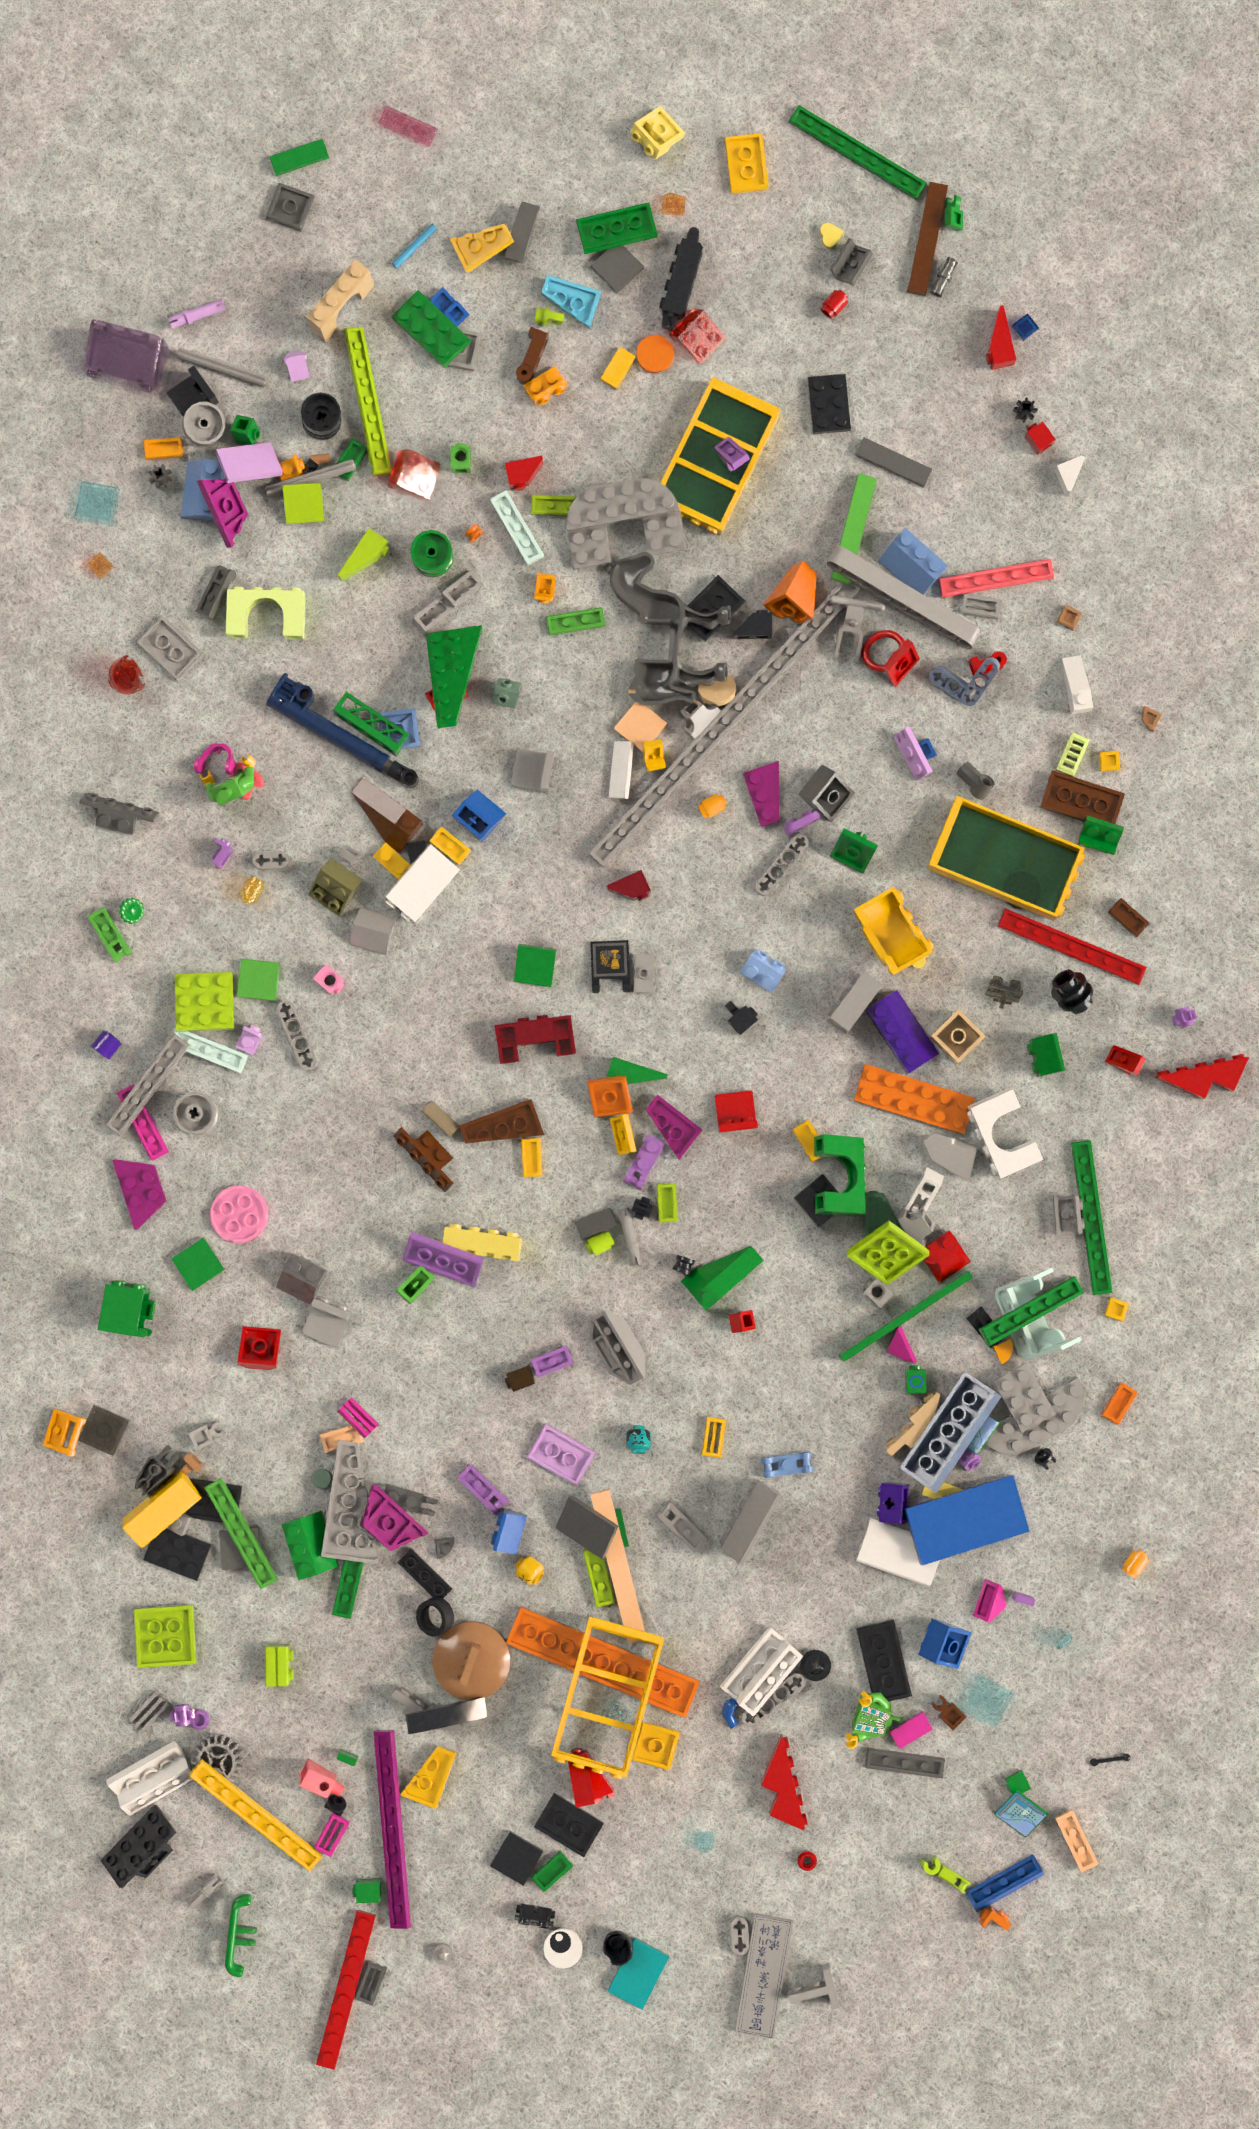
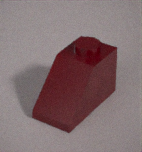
[607,870,651,901]

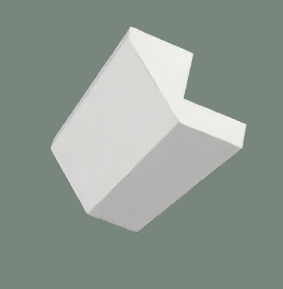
[856,1518,940,1587]
[720,1626,803,1717]
[106,1741,193,1816]

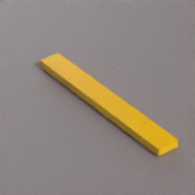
[189,1759,322,1872]

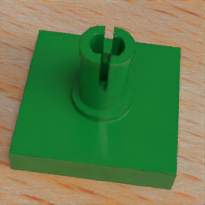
[829,828,878,874]

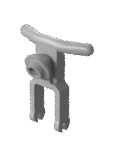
[829,595,885,664]

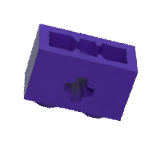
[877,1482,909,1524]

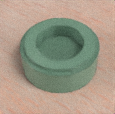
[312,1468,332,1488]

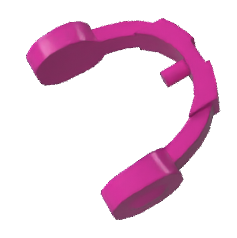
[194,743,236,775]

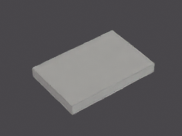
[136,615,204,682]

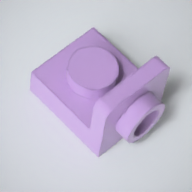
[235,1025,263,1055]

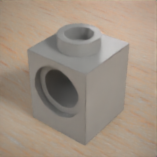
[862,1278,893,1308]

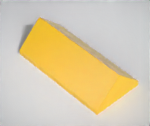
[122,1468,202,1548]

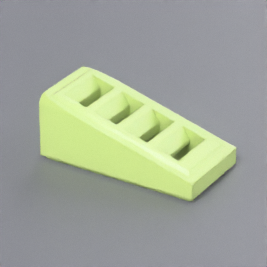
[1056,733,1090,777]

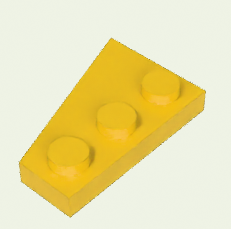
[450,224,514,273]
[400,1745,457,1809]

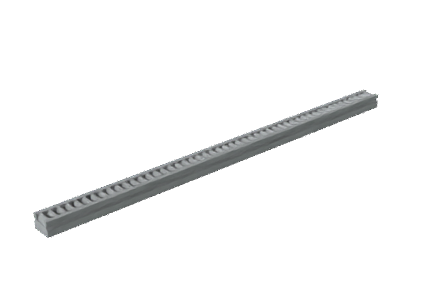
[589,581,861,868]

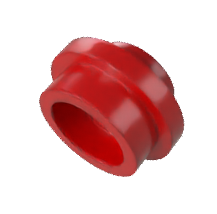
[797,1851,817,1871]

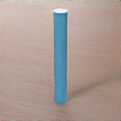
[392,224,437,269]

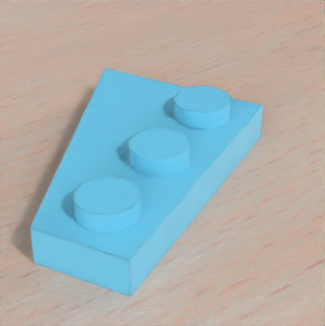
[541,275,601,329]

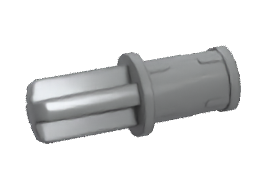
[187,1874,223,1909]

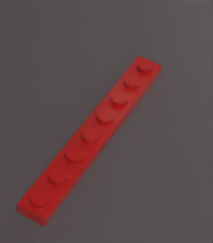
[316,1909,376,2070]

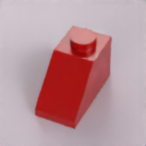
[505,455,543,491]

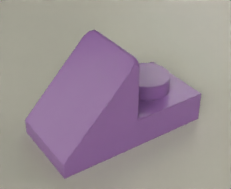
[714,437,750,471]

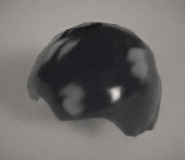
[603,1930,634,1966]

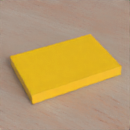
[725,133,769,194]

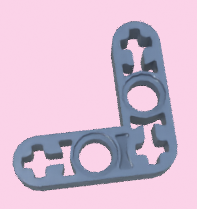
[929,657,1000,706]

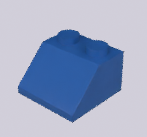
[918,1618,972,1669]

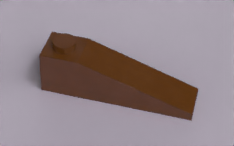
[351,778,423,853]

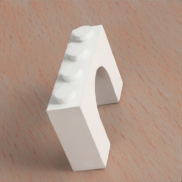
[967,1088,1043,1178]

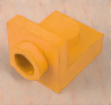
[279,454,305,481]

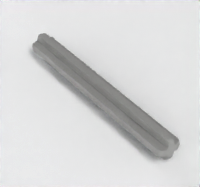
[177,348,267,387]
[265,459,356,497]

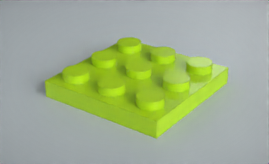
[175,972,235,1032]
[846,1221,929,1285]
[134,1604,197,1668]

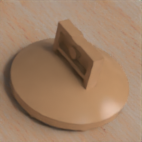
[432,1621,510,1700]

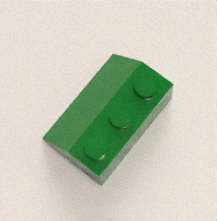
[281,1511,338,1581]

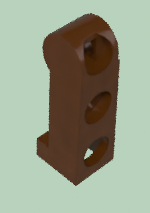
[516,327,549,384]

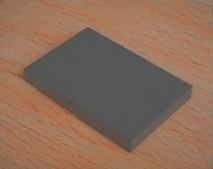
[555,1495,619,1559]

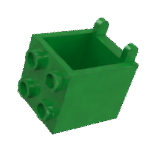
[97,1280,152,1337]

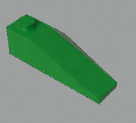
[681,1246,764,1311]

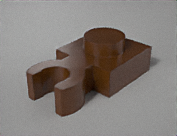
[931,1695,966,1730]

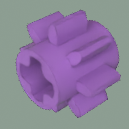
[1172,1006,1197,1028]
[170,1704,195,1726]

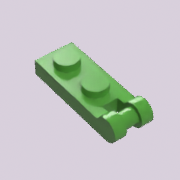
[88,907,132,962]

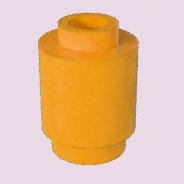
[697,793,727,819]
[1122,1548,1149,1579]

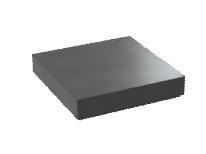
[266,183,315,232]
[591,246,644,294]
[219,1527,260,1570]

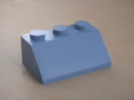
[181,459,224,522]
[878,528,948,595]

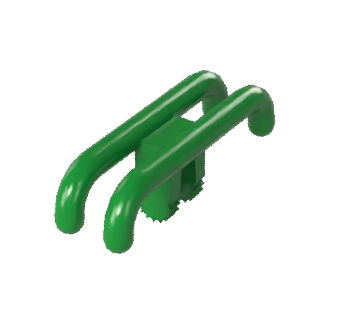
[225,1894,257,1977]

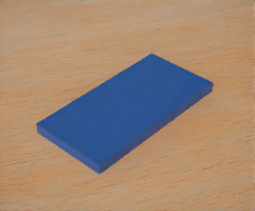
[904,1475,1030,1566]

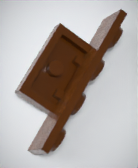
[393,1127,454,1192]

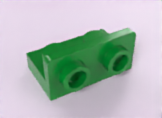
[1078,815,1124,855]

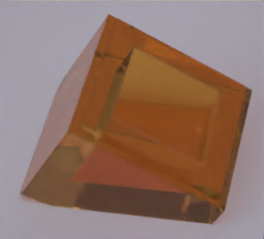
[661,192,686,216]

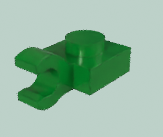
[945,195,963,231]

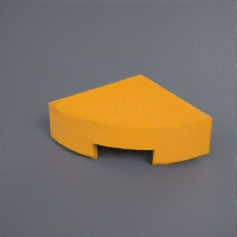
[993,1339,1013,1364]

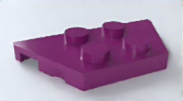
[197,479,248,548]
[112,1159,167,1230]
[361,1484,428,1551]

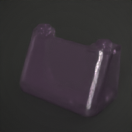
[83,319,169,393]

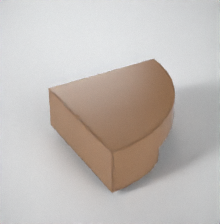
[1142,706,1162,732]

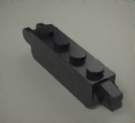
[659,227,703,331]

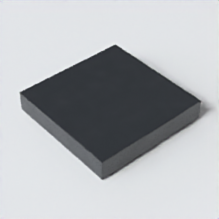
[490,1831,544,1886]

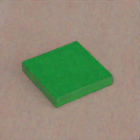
[513,944,557,987]
[172,1238,225,1291]

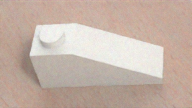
[1062,655,1093,714]
[904,1167,944,1213]

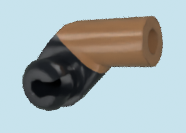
[305,453,330,473]

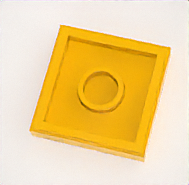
[632,1721,680,1770]

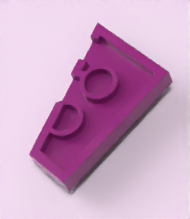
[743,761,779,827]

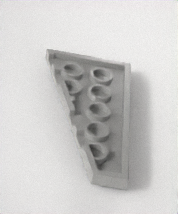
[321,1440,379,1564]

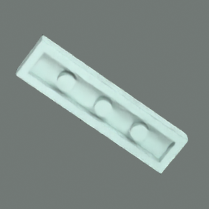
[490,490,544,566]
[174,1029,248,1073]

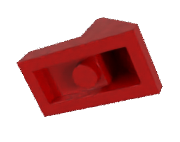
[1105,1045,1146,1075]

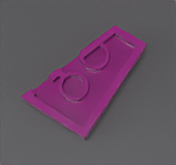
[646,1094,702,1160]

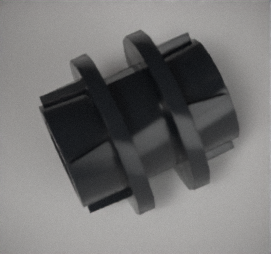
[1051,969,1094,1015]

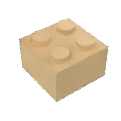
[929,1009,986,1064]

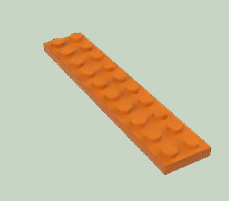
[506,1606,700,1718]

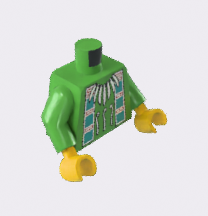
[200,754,256,806]
[845,1691,900,1749]

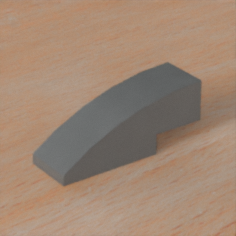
[505,201,540,263]

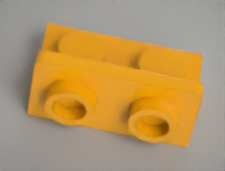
[523,366,567,406]

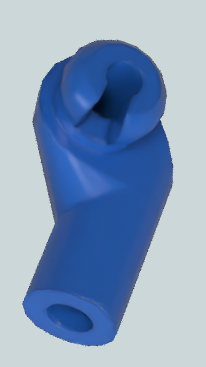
[722,1698,738,1729]

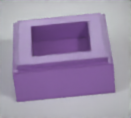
[1012,1591,1035,1606]

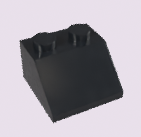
[794,1173,839,1228]

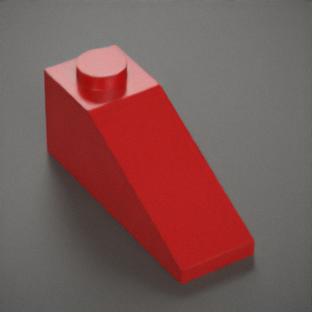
[986,305,1016,370]

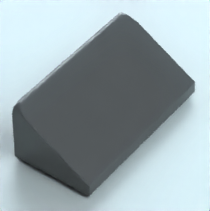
[574,1208,617,1240]

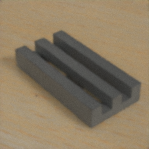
[355,1960,387,2006]

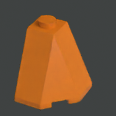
[763,561,817,624]

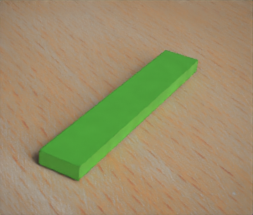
[830,473,877,585]
[204,1478,278,1589]

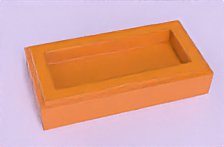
[1101,1382,1138,1425]

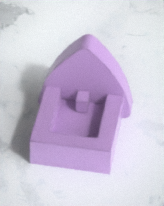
[284,350,310,382]

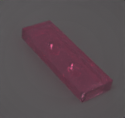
[379,106,438,147]

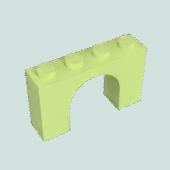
[226,587,305,640]

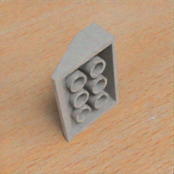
[719,1479,781,1565]

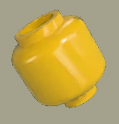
[515,1556,544,1585]

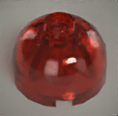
[108,655,145,695]

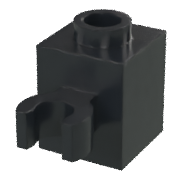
[725,1001,758,1036]

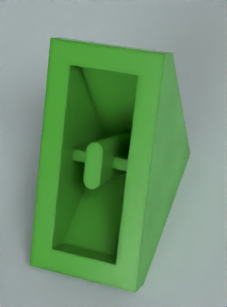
[396,1265,435,1304]

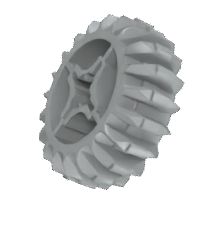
[191,1734,244,1783]

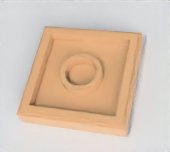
[614,702,667,753]

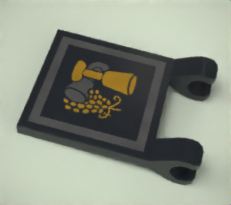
[590,940,630,993]

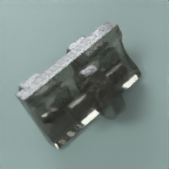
[985,976,1023,1009]

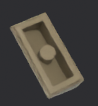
[422,1102,460,1137]

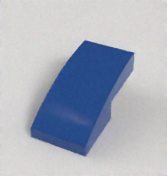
[429,287,470,326]

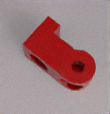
[968,651,1007,679]

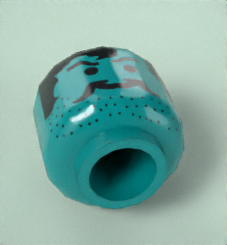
[626,1425,651,1454]

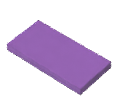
[403,1232,484,1287]

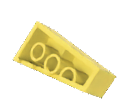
[443,1224,522,1261]

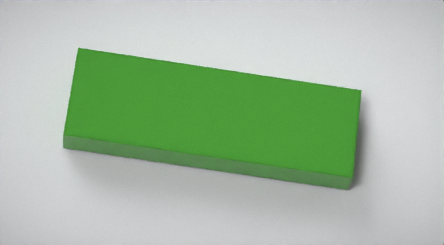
[546,607,605,636]

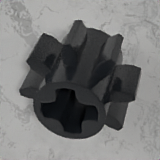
[1013,397,1038,423]
[631,1196,654,1220]

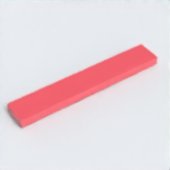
[938,559,1054,598]

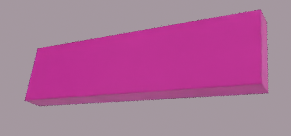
[117,1084,169,1161]

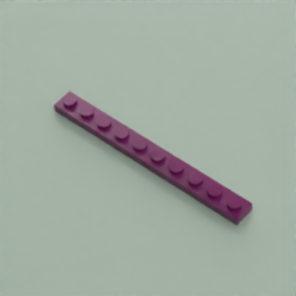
[373,1730,411,1929]

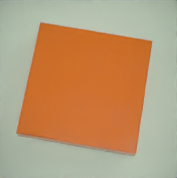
[587,1075,633,1117]

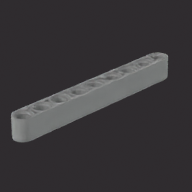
[827,546,981,649]

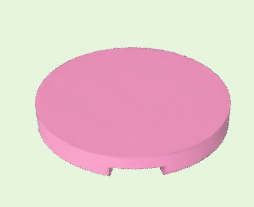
[210,1185,268,1243]

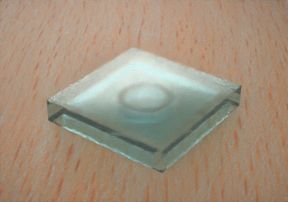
[75,481,120,526]
[961,1674,1015,1728]

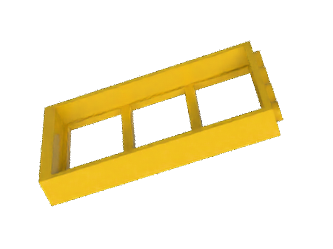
[551,1616,664,1779]

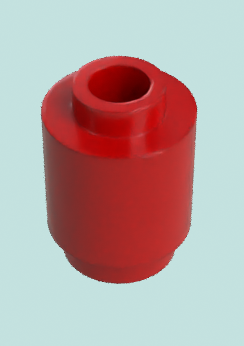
[820,290,848,319]

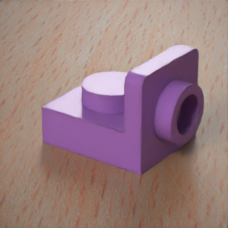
[212,838,234,869]
[958,1447,982,1471]

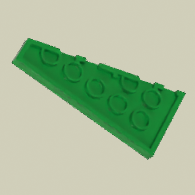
[426,625,483,729]

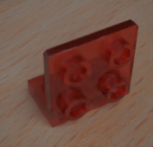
[669,308,726,364]
[388,449,440,499]

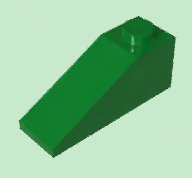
[606,1057,668,1085]

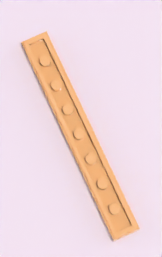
[590,1489,645,1644]

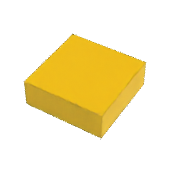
[1099,751,1120,772]
[1104,1297,1129,1322]

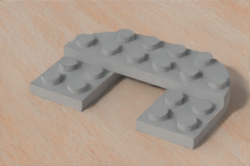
[566,478,687,569]

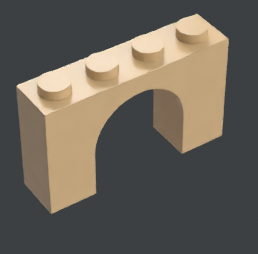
[306,259,374,343]

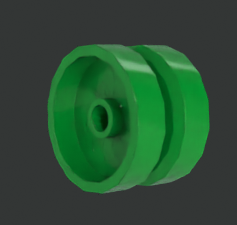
[410,530,454,578]

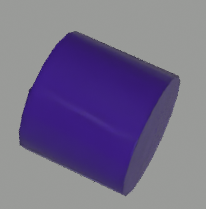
[91,1030,122,1060]

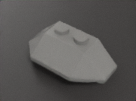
[590,1309,645,1385]

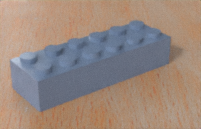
[900,1371,1001,1493]

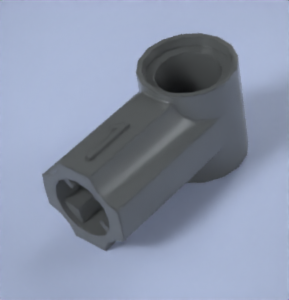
[957,761,995,800]

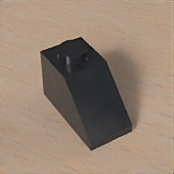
[734,610,772,639]

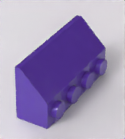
[865,990,939,1074]

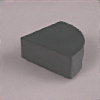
[435,1537,455,1559]

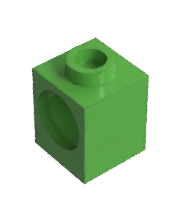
[451,443,471,473]

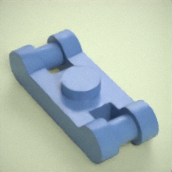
[761,1452,813,1478]

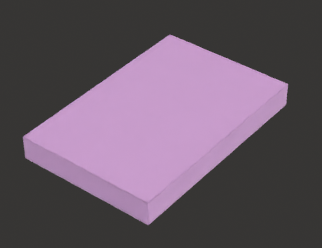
[216,442,283,483]
[526,1423,596,1486]

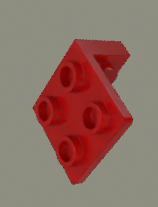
[714,1090,758,1133]

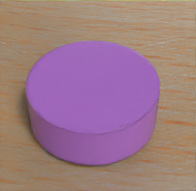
[190,1709,210,1730]

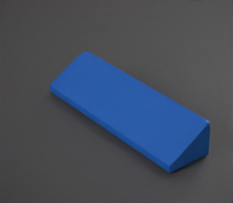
[966,1854,1044,1912]

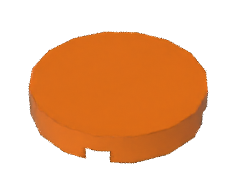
[636,335,674,374]

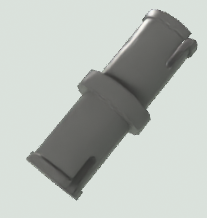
[931,257,958,297]

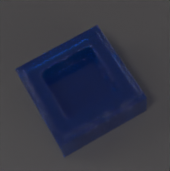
[1012,313,1039,341]

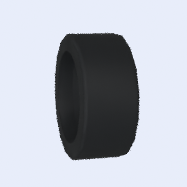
[416,1597,454,1637]

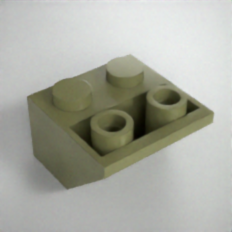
[308,858,363,916]

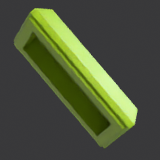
[657,1183,678,1223]

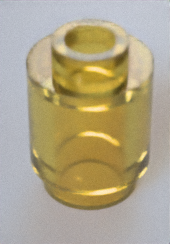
[239,875,265,905]

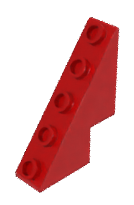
[1155,1054,1249,1099]
[760,1734,808,1831]

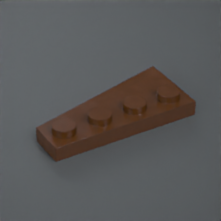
[459,1099,544,1144]

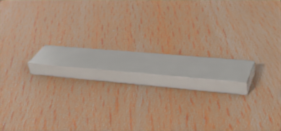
[105,1033,190,1137]

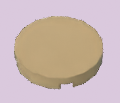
[698,674,736,706]

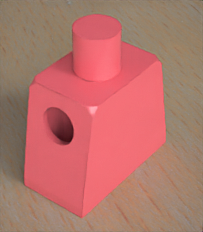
[299,1759,345,1798]

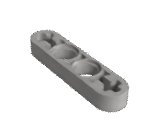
[755,834,809,896]
[277,1000,317,1071]
[742,1672,805,1727]

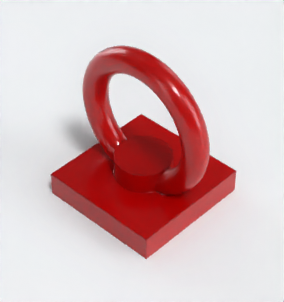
[862,630,920,687]

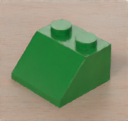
[1027,1033,1065,1077]

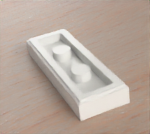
[608,741,634,799]

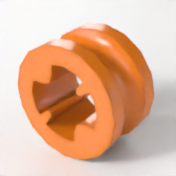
[465,524,484,543]

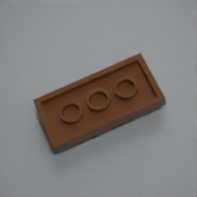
[1040,770,1125,824]

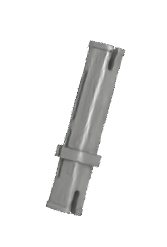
[617,1207,642,1266]

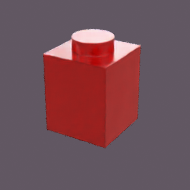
[1025,421,1056,455]

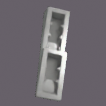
[412,570,483,636]

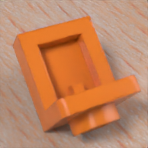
[979,1906,1011,1931]

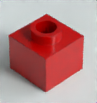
[728,1310,756,1333]

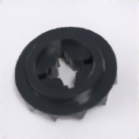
[800,1649,831,1681]

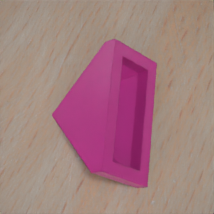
[887,1326,917,1363]
[973,1579,1007,1623]

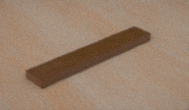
[907,182,948,296]

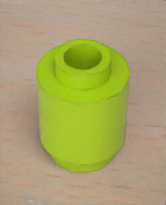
[585,1231,615,1257]

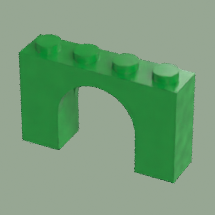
[814,1134,867,1217]

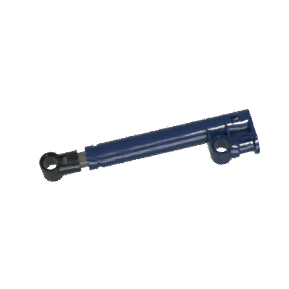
[266,673,419,789]

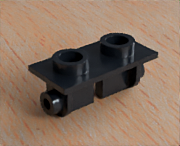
[966,1307,1002,1348]
[515,1903,555,1929]

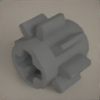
[148,464,173,489]

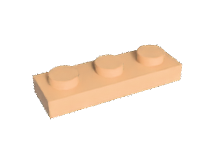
[1054,1809,1099,1873]

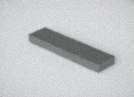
[855,437,932,487]
[865,1747,945,1779]

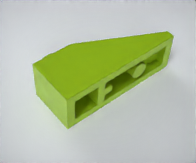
[337,528,390,582]

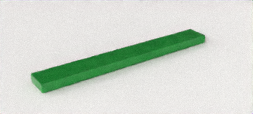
[789,105,927,200]
[1071,1140,1113,1295]
[839,1271,973,1362]

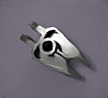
[135,1445,180,1496]

